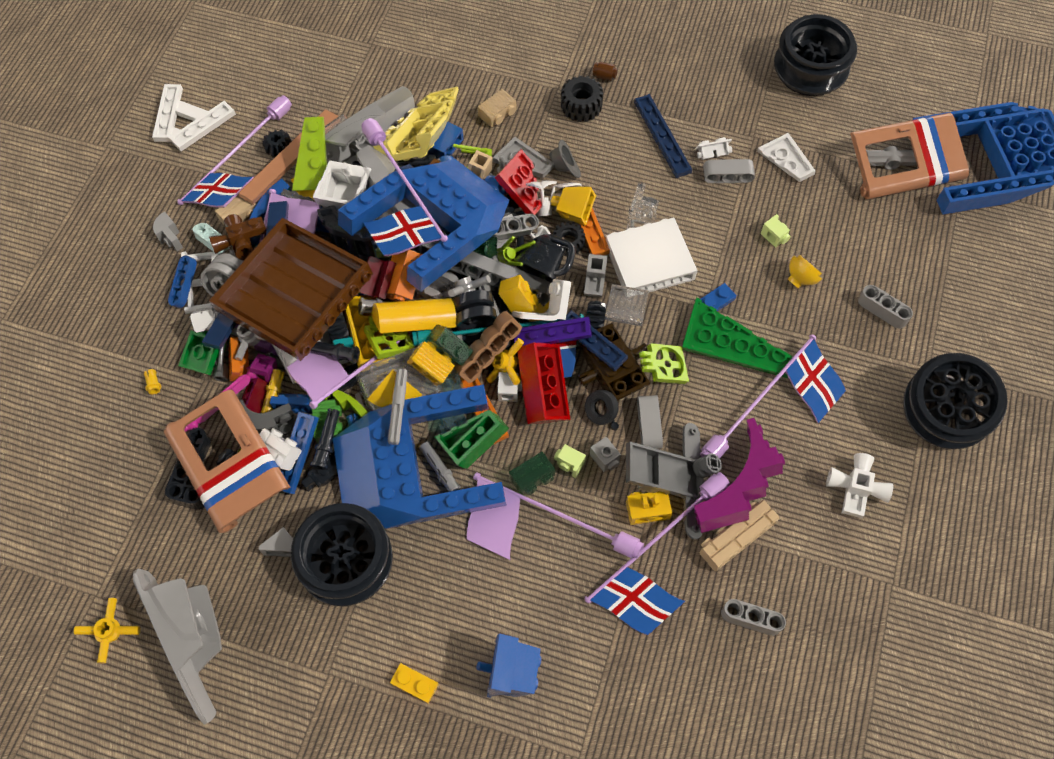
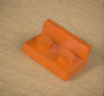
[228,337,249,381]

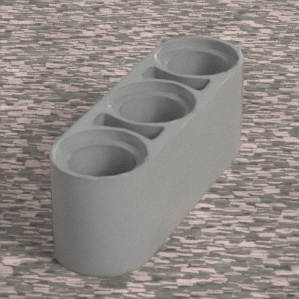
[703,159,755,183]
[489,214,539,240]
[858,285,913,329]
[637,395,663,449]
[721,599,786,636]

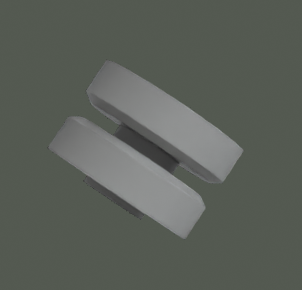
[201,253,243,296]

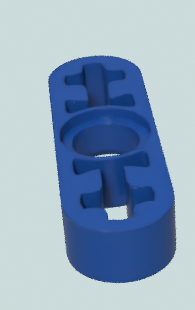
[168,255,197,308]

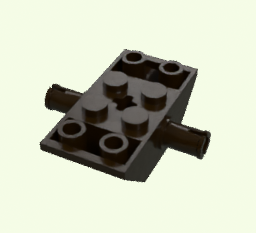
[577,323,650,401]

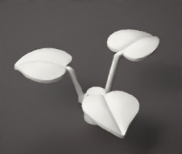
[526,180,582,216]

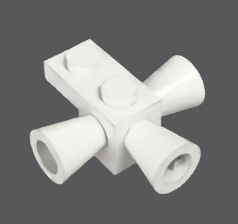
[826,453,893,519]

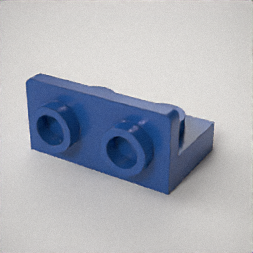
[270,394,312,414]

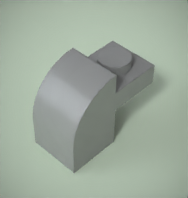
[584,254,607,298]

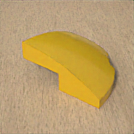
[367,369,422,407]

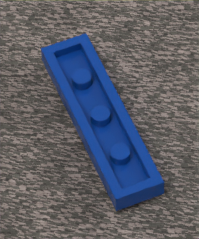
[280,412,319,494]

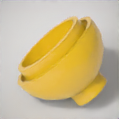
[788,255,822,288]

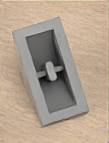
[259,527,293,557]

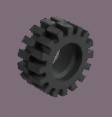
[553,221,585,256]

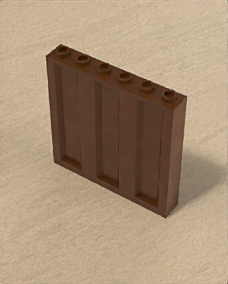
[209,218,373,361]

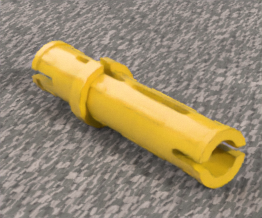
[261,369,285,413]

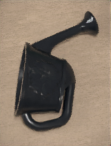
[512,211,576,283]

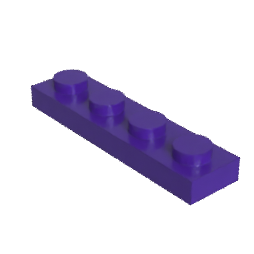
[514,317,592,346]

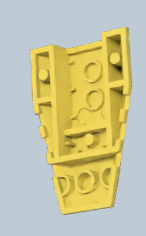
[373,87,459,161]

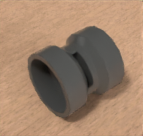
[693,453,722,478]

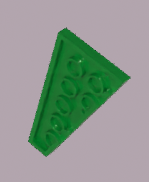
[682,297,793,379]

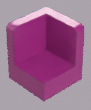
[250,353,278,383]

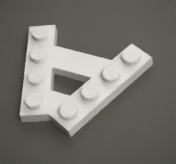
[152,84,236,151]

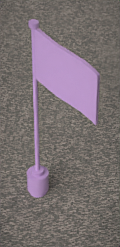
[235,189,320,328]
[287,331,412,409]
[467,472,644,560]

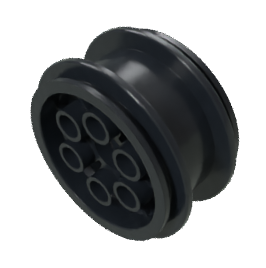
[774,14,857,96]
[903,353,1008,449]
[291,503,393,606]

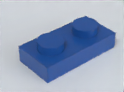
[701,283,737,311]

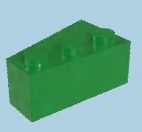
[435,410,509,469]

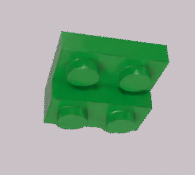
[178,330,228,376]

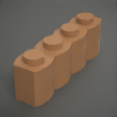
[454,311,522,383]

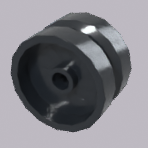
[452,290,497,331]

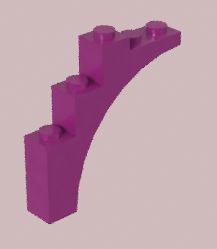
[694,418,785,533]

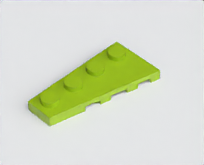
[292,117,327,191]

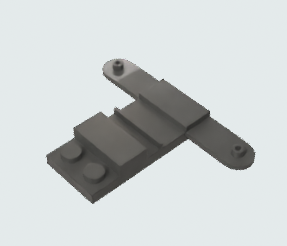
[626,423,704,539]

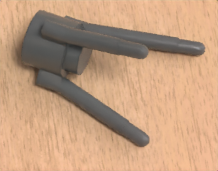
[212,346,229,382]

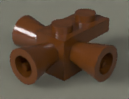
[209,214,267,260]

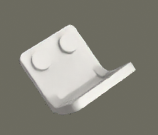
[512,279,571,321]

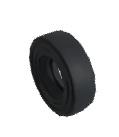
[585,390,619,425]

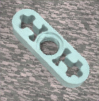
[193,223,229,253]

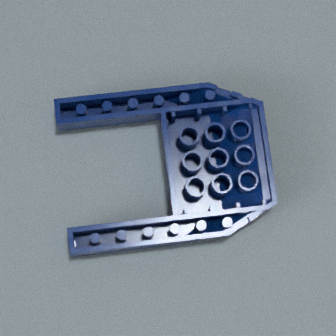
[907,102,1054,214]
[338,160,509,292]
[333,384,507,529]

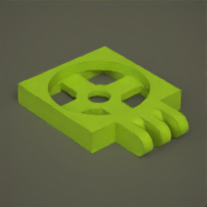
[364,316,415,359]
[639,343,689,384]

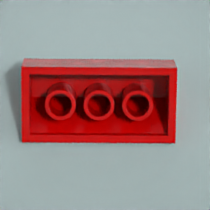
[518,342,571,424]

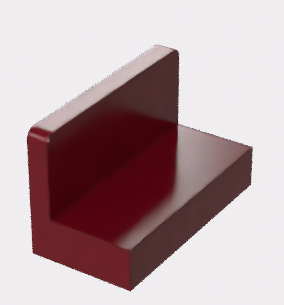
[359,256,396,299]
[241,377,269,413]

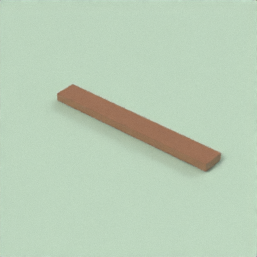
[239,109,339,205]

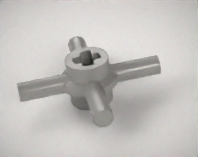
[442,275,491,298]
[230,325,266,361]

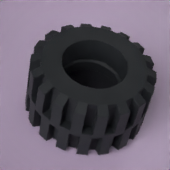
[561,75,603,122]

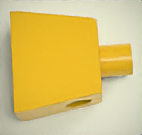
[551,187,596,226]

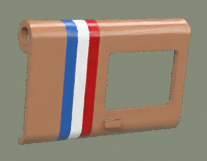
[850,113,969,199]
[164,390,290,533]

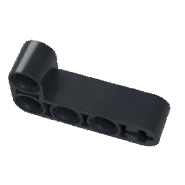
[165,427,211,510]

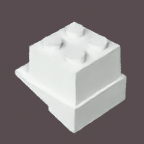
[313,160,371,212]

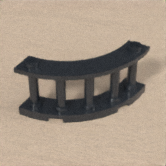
[317,205,392,262]

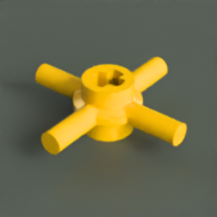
[486,338,524,385]
[74,598,141,664]

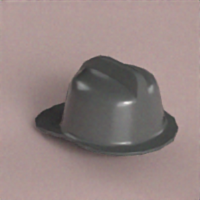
[549,140,581,178]

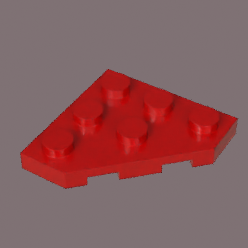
[494,149,542,215]

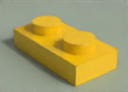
[390,663,439,704]

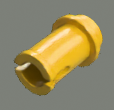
[144,369,161,395]

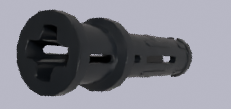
[310,341,360,364]
[310,408,340,470]

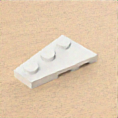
[758,133,815,182]

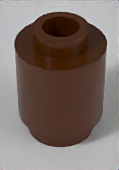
[592,61,618,81]

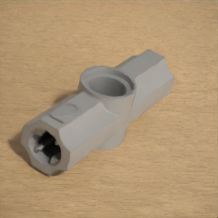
[866,146,917,170]

